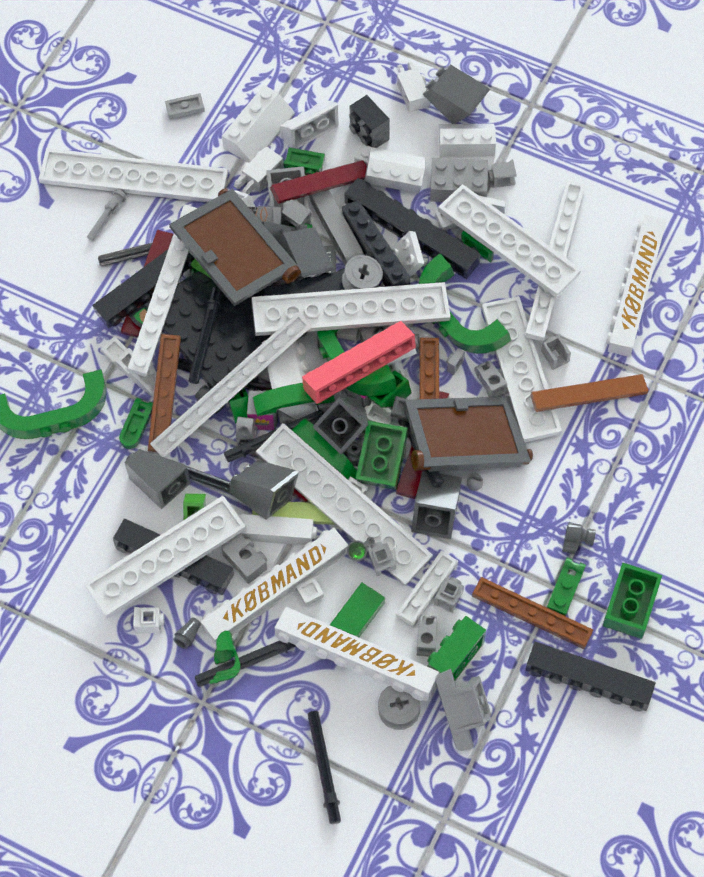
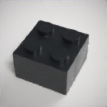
[349,95,390,148]

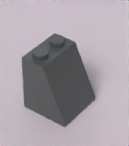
[422,64,490,124]
[273,225,334,281]
[313,396,368,455]
[124,449,191,510]
[229,460,299,520]
[411,470,462,539]

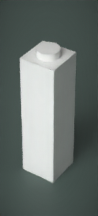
[240,514,317,545]

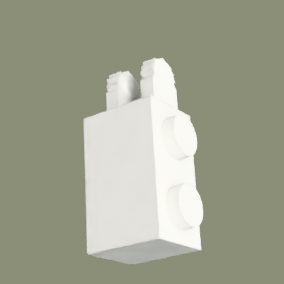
[397,61,430,112]
[234,146,284,194]

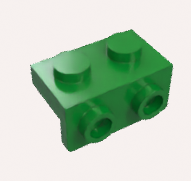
[283,147,325,175]

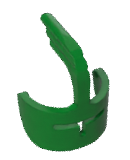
[209,630,240,684]

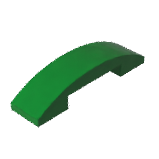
[253,383,335,416]
[292,418,357,480]

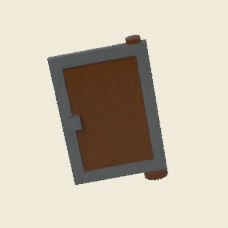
[169,188,301,306]
[404,396,533,472]

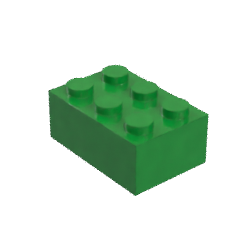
[356,420,409,490]
[602,562,662,639]
[427,616,486,681]

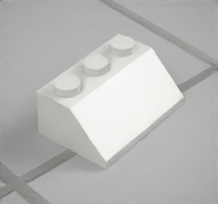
[280,100,339,149]
[439,124,496,157]
[364,147,425,194]

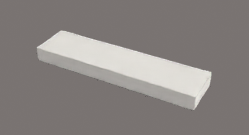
[396,550,458,627]

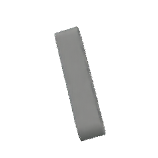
[309,190,364,265]

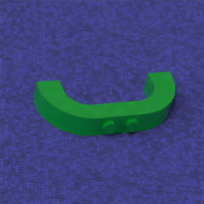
[419,254,512,354]
[317,329,396,396]
[0,369,107,439]

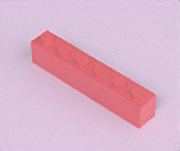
[302,321,416,404]

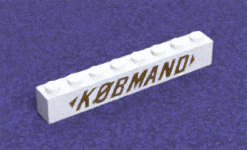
[606,214,667,357]
[200,528,348,646]
[275,607,439,702]

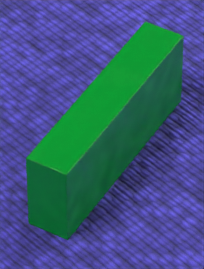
[330,582,385,638]

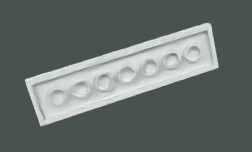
[438,184,581,298]
[482,296,562,442]
[84,496,246,618]

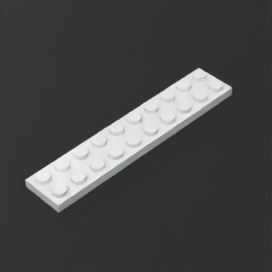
[39,148,228,202]
[251,282,450,336]
[256,423,433,586]

